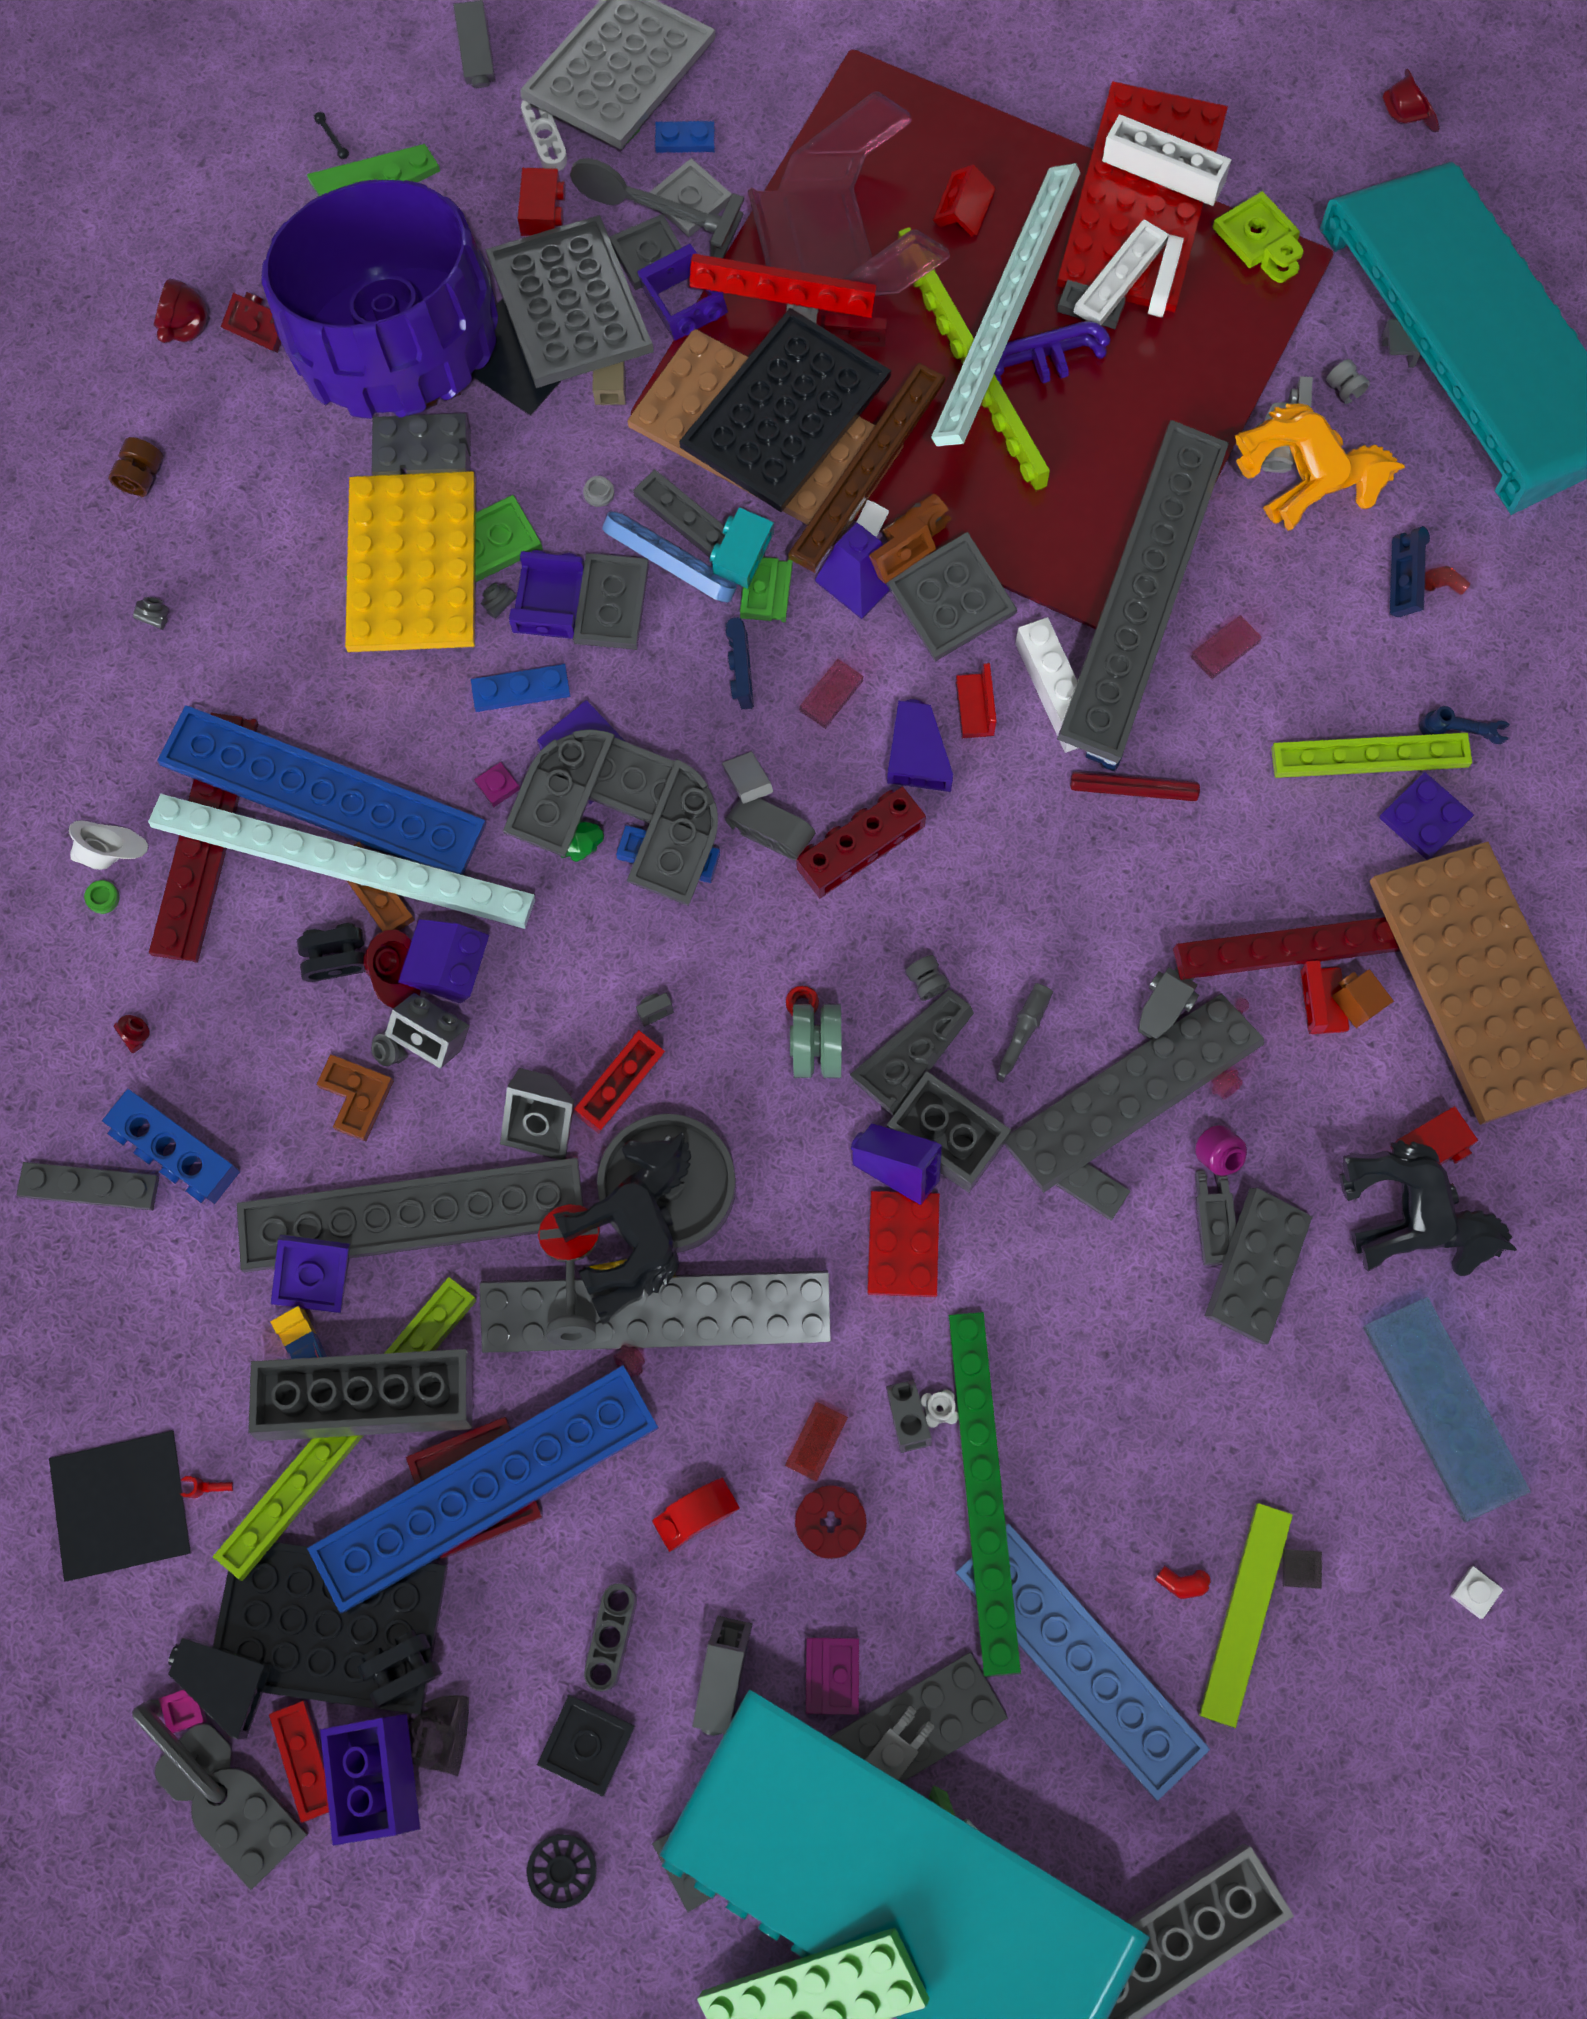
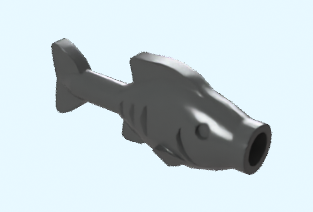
[997,983,1053,1083]

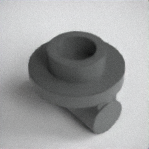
[481,583,517,619]
[133,597,168,630]
[371,1030,408,1066]

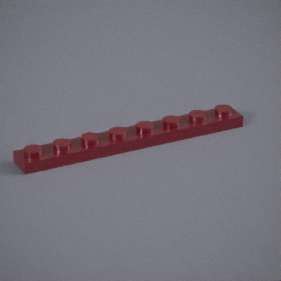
[1173,917,1401,980]

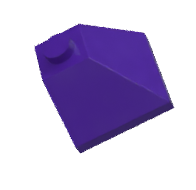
[815,522,890,619]

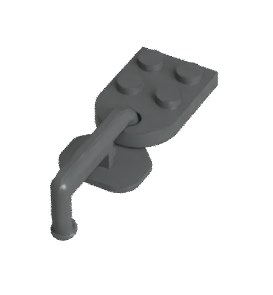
[132,1699,308,1890]

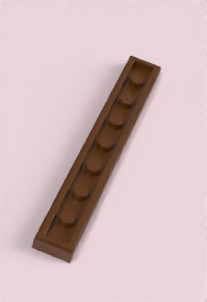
[788,363,945,574]

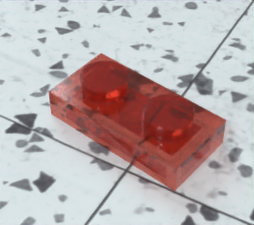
[785,1402,848,1482]

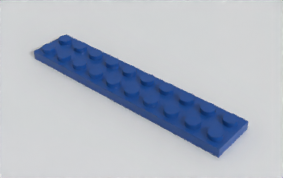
[157,705,486,875]
[307,1365,659,1613]

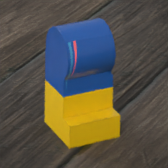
[270,1306,327,1359]

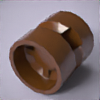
[108,437,164,497]

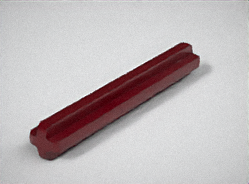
[1070,771,1200,801]

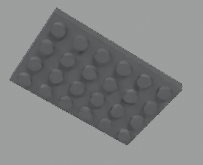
[485,215,654,388]

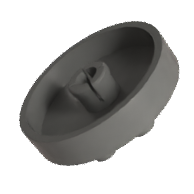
[597,1114,736,1253]

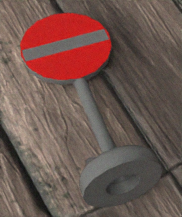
[538,1204,600,1346]

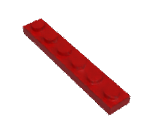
[689,253,877,318]

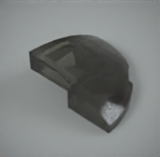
[407,1695,469,1776]

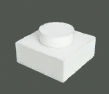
[1450,1566,1504,1619]

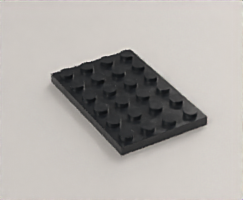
[679,308,891,512]
[213,1542,448,1715]

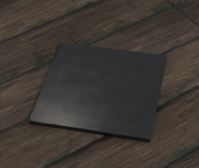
[471,298,562,416]
[49,1431,191,1582]

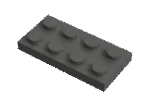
[1205,1188,1313,1344]

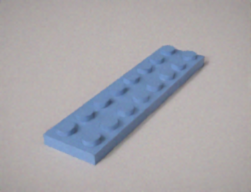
[955,1523,1211,1801]

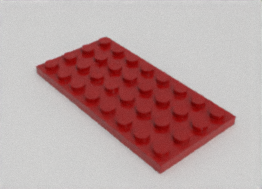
[1057,81,1228,313]

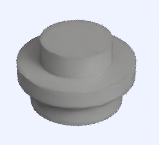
[583,476,614,507]

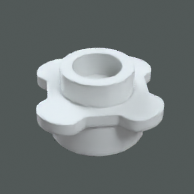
[920,1390,959,1428]

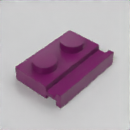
[806,1638,859,1715]

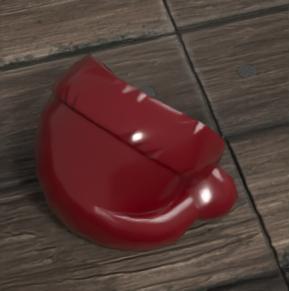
[153,279,208,343]

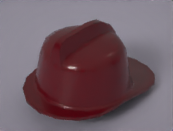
[1383,69,1439,132]
[364,930,421,1009]

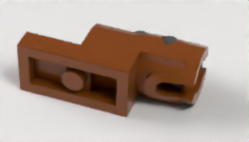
[869,494,952,584]

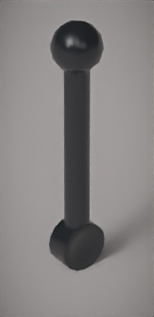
[314,112,349,159]

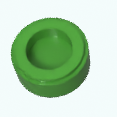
[84,880,120,914]

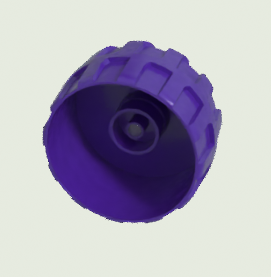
[261,179,498,419]

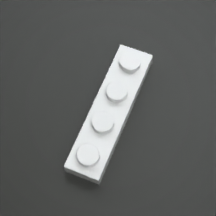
[1073,219,1169,325]

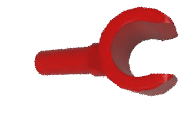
[180,1476,233,1499]

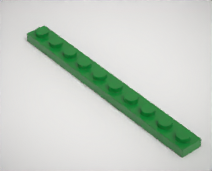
[949,1312,1021,1677]

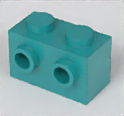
[710,507,774,589]

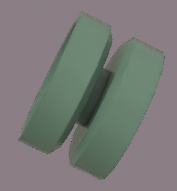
[790,1004,841,1078]

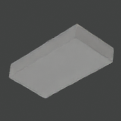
[722,751,773,804]

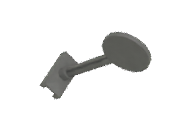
[570,158,744,258]

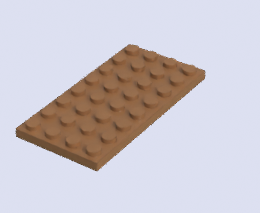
[627,329,904,541]
[1369,841,1587,1125]

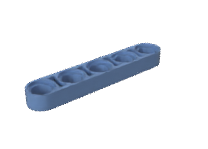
[602,512,737,602]

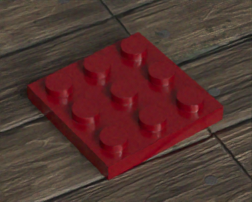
[406,1417,543,1559]

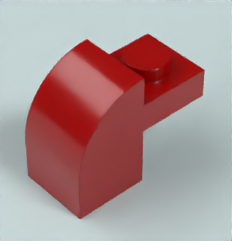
[652,1477,740,1552]

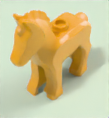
[1235,403,1405,531]

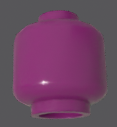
[1195,1125,1247,1176]

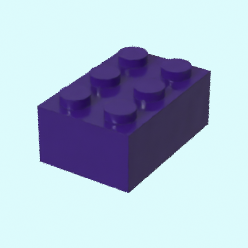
[320,1714,421,1846]

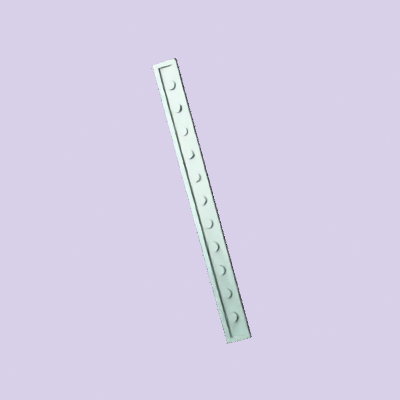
[931,163,1080,446]
[148,794,535,929]

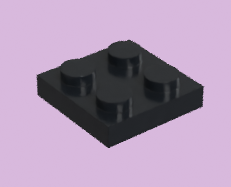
[537,1695,636,1797]

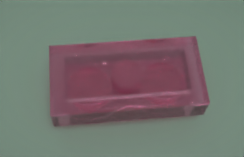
[1191,615,1262,679]
[799,659,863,729]

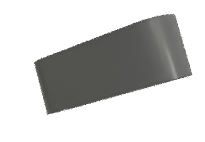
[725,798,816,860]
[584,1584,637,1691]

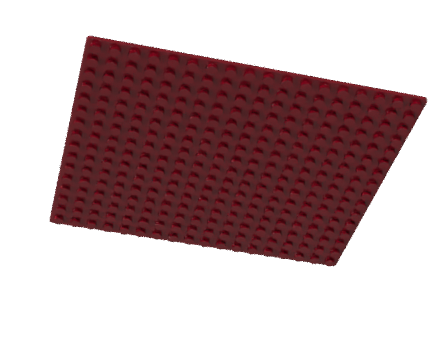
[631,49,1334,629]

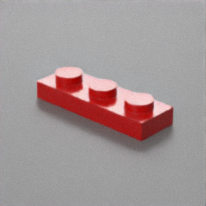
[269,1701,329,1823]

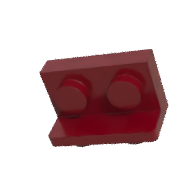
[221,291,281,353]

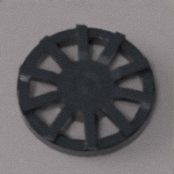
[527,1834,597,1909]

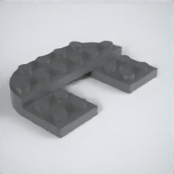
[503,730,718,906]

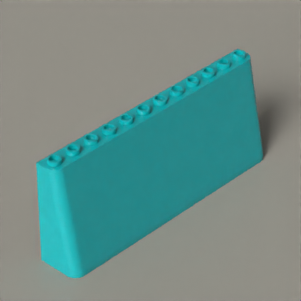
[1319,162,1587,515]
[659,1690,1150,2019]

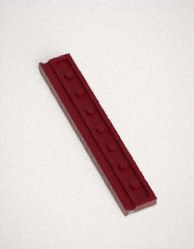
[149,712,259,963]

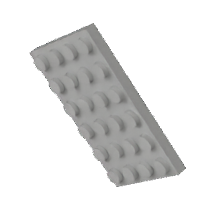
[520,0,716,149]

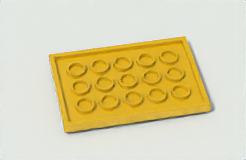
[345,471,476,652]

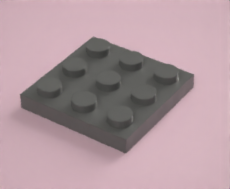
[886,532,1017,662]

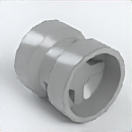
[1326,359,1370,404]

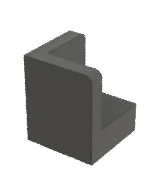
[1381,319,1420,367]

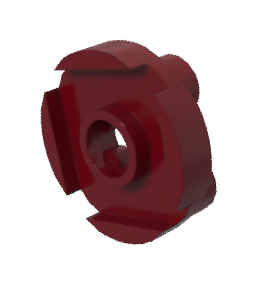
[795,1486,867,1559]

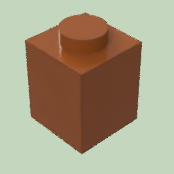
[1332,969,1394,1028]

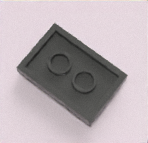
[573,553,649,650]

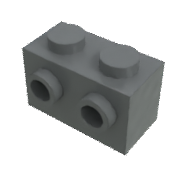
[385,993,470,1069]

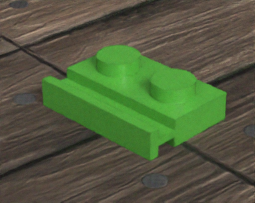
[740,557,793,623]

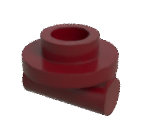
[113,1015,150,1053]

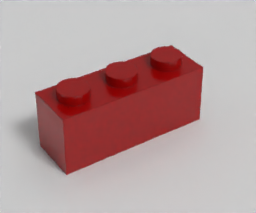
[573,1030,665,1134]

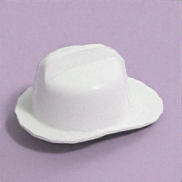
[69,820,148,870]

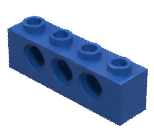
[102,1089,240,1204]

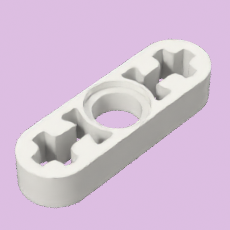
[521,100,567,171]
[1148,235,1184,318]

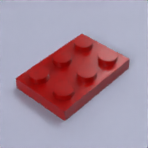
[868,1191,940,1298]

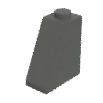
[453,0,496,88]
[692,1616,753,1735]

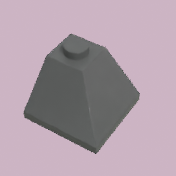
[500,1068,575,1160]

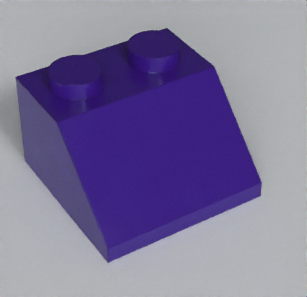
[398,919,489,1003]

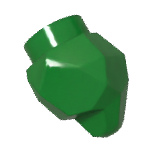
[561,821,604,862]

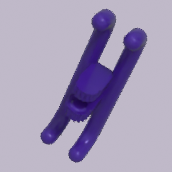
[994,321,1110,385]

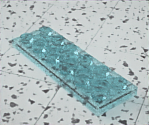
[1363,1297,1531,1523]

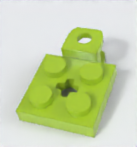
[1213,191,1303,283]

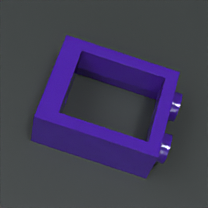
[637,243,728,341]

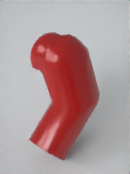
[1154,1565,1211,1599]

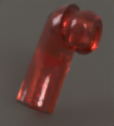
[1425,566,1471,595]

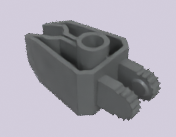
[1138,967,1199,1040]

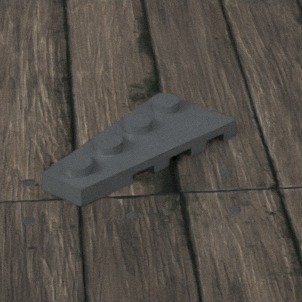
[850,989,974,1116]

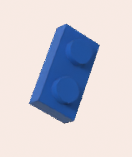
[655,121,715,153]

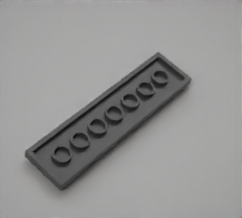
[1005,993,1264,1193]

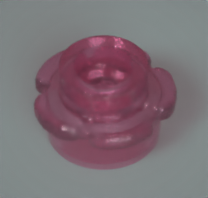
[1211,1070,1243,1100]
[613,1345,645,1378]

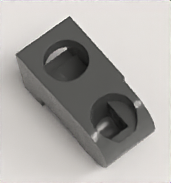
[886,1380,932,1453]

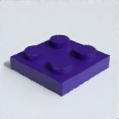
[1379,772,1474,860]
[271,1234,350,1313]

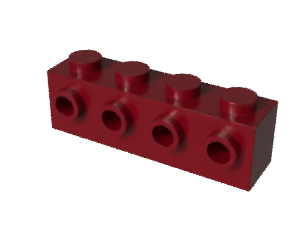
[796,786,926,899]

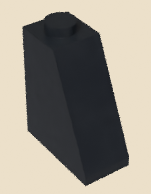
[168,1638,273,1739]

